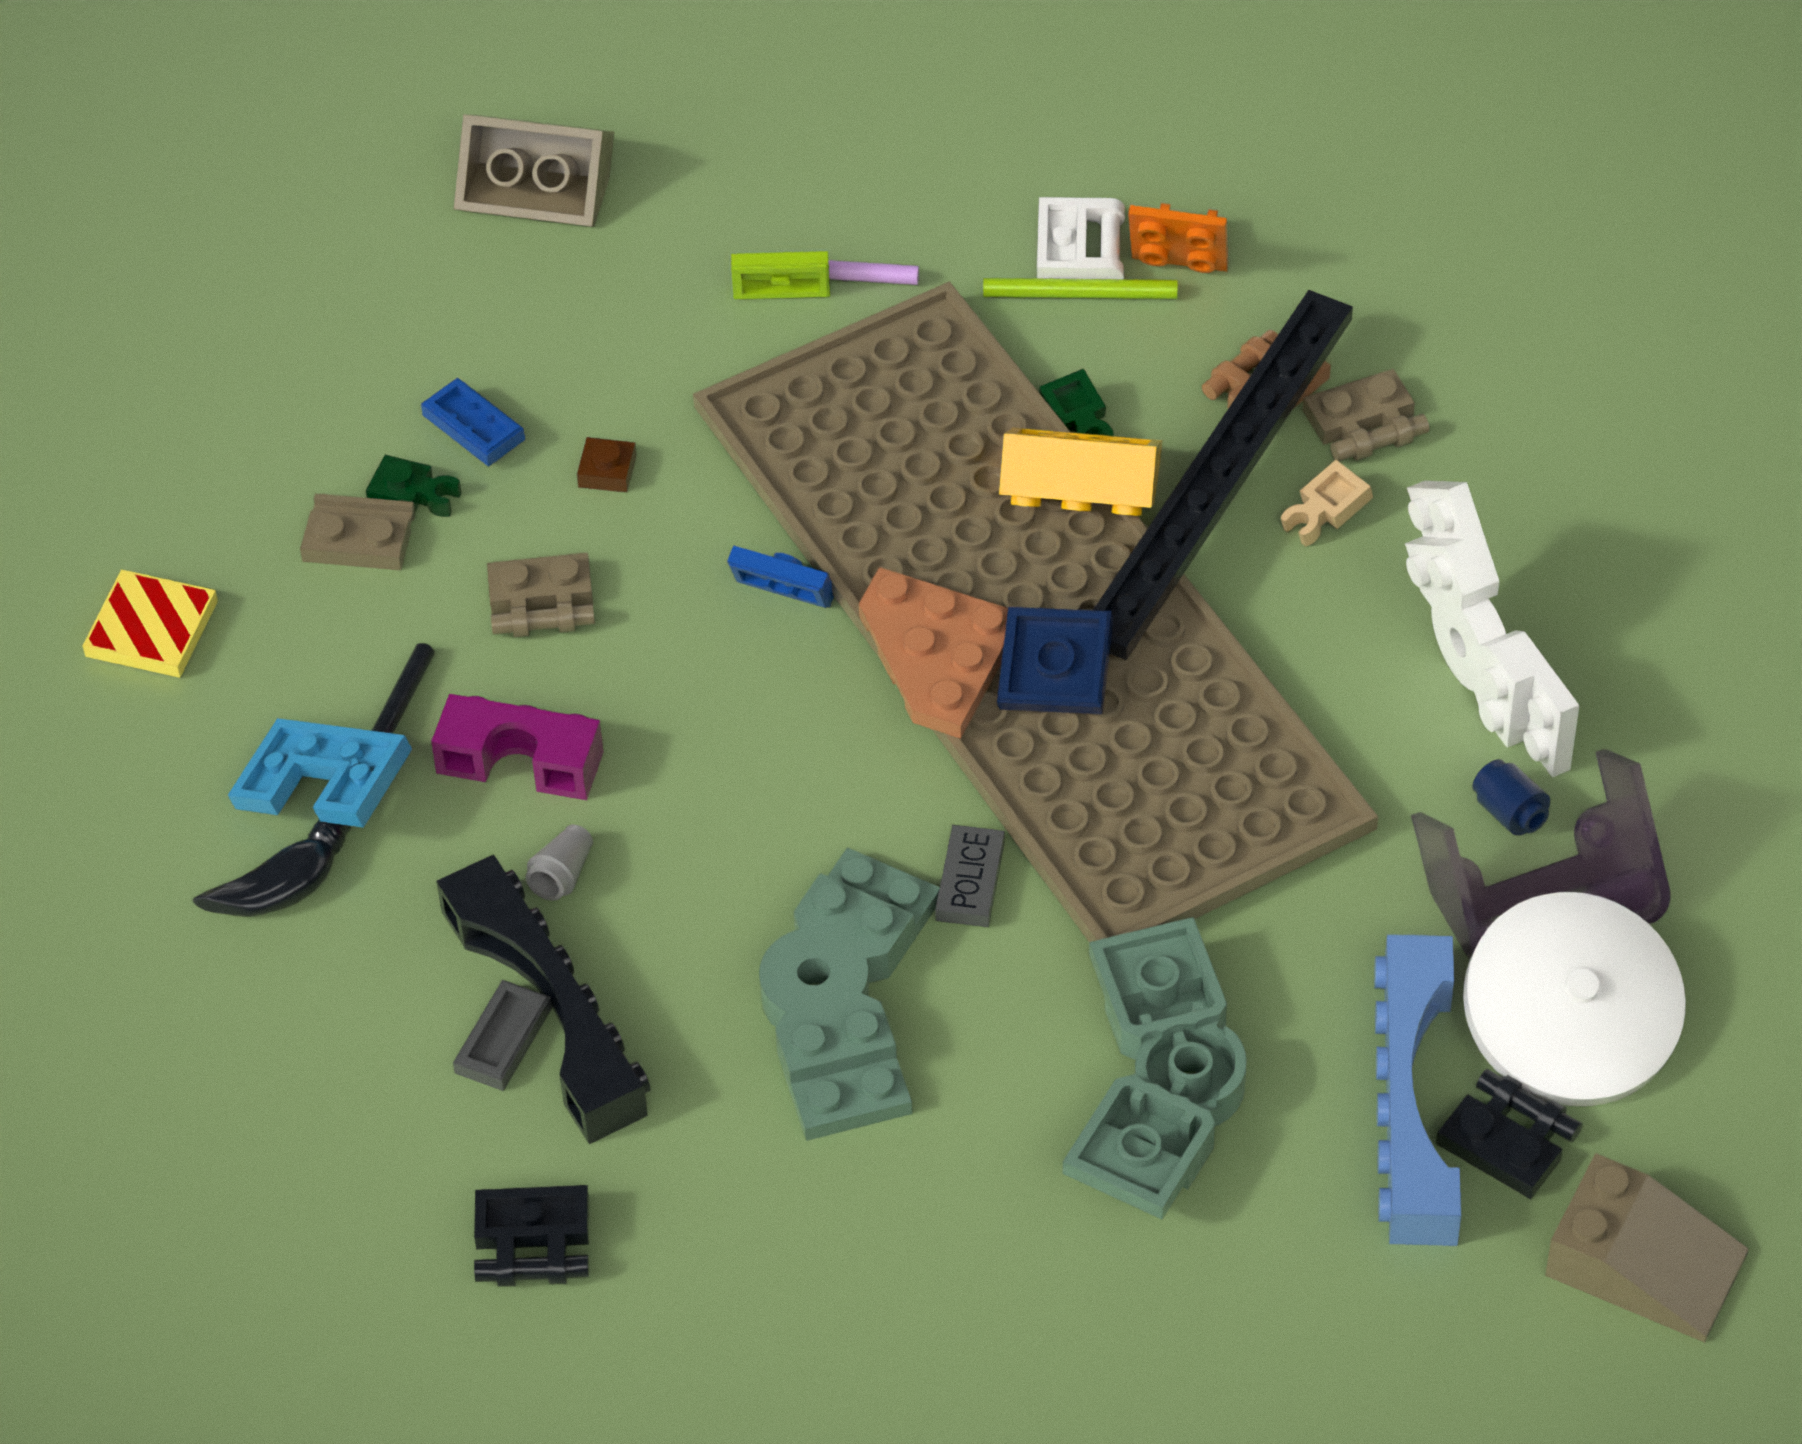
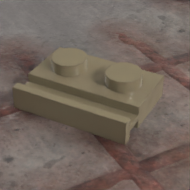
[300,493,415,571]

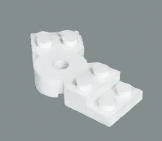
[1405,481,1579,777]

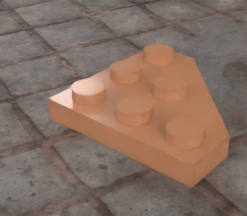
[859,567,1008,739]

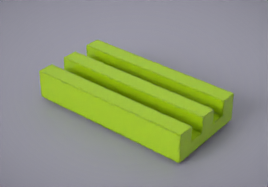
[731,251,830,299]

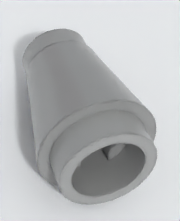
[526,825,593,901]

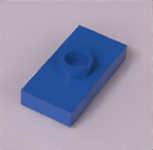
[421,377,525,467]
[727,545,834,608]

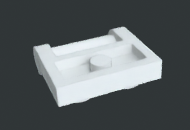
[1037,197,1125,279]

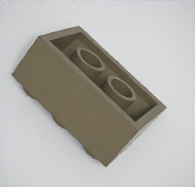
[454,114,615,227]

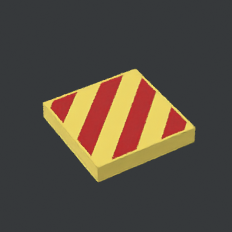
[82,569,218,678]

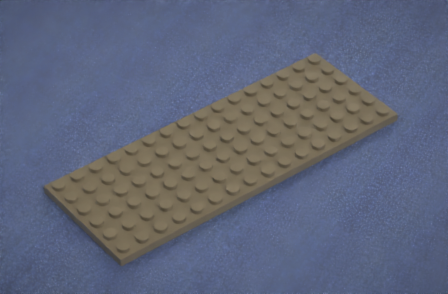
[693,281,1378,942]

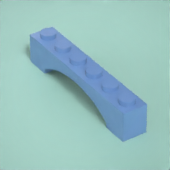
[1374,935,1461,1246]

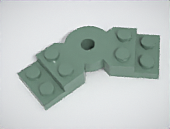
[759,847,940,1141]
[1063,917,1247,1220]

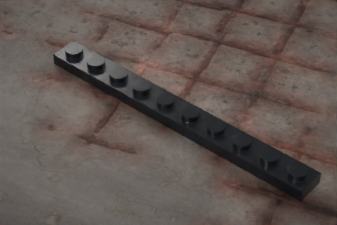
[1093,290,1353,660]

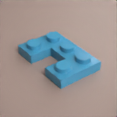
[228,718,412,828]

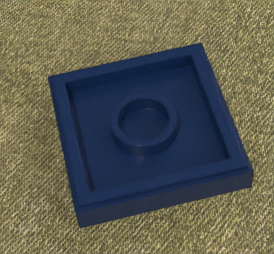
[997,607,1113,714]

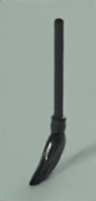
[192,643,434,917]

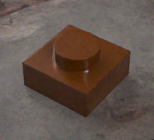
[577,437,637,493]

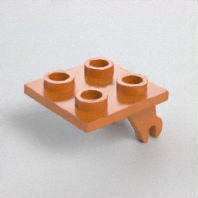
[1128,203,1229,273]

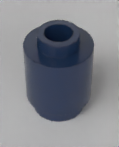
[1472,759,1550,835]

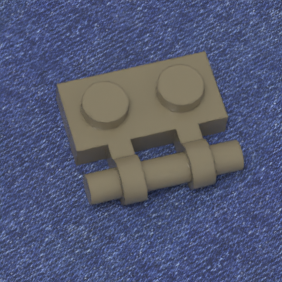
[1303,369,1429,461]
[487,552,595,638]

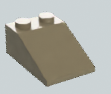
[1545,1153,1748,1343]

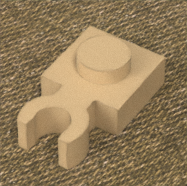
[1281,460,1373,547]

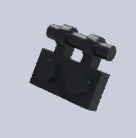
[1436,1069,1583,1199]
[474,1185,589,1287]

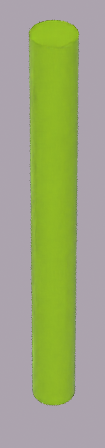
[983,278,1178,299]

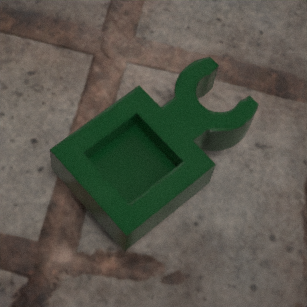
[1039,368,1114,436]
[366,454,462,517]

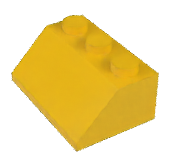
[999,427,1163,516]

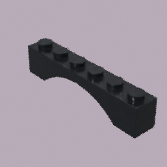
[436,854,651,1144]

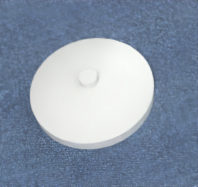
[1463,892,1686,1107]

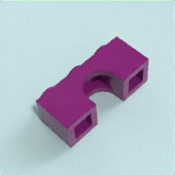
[431,693,604,801]

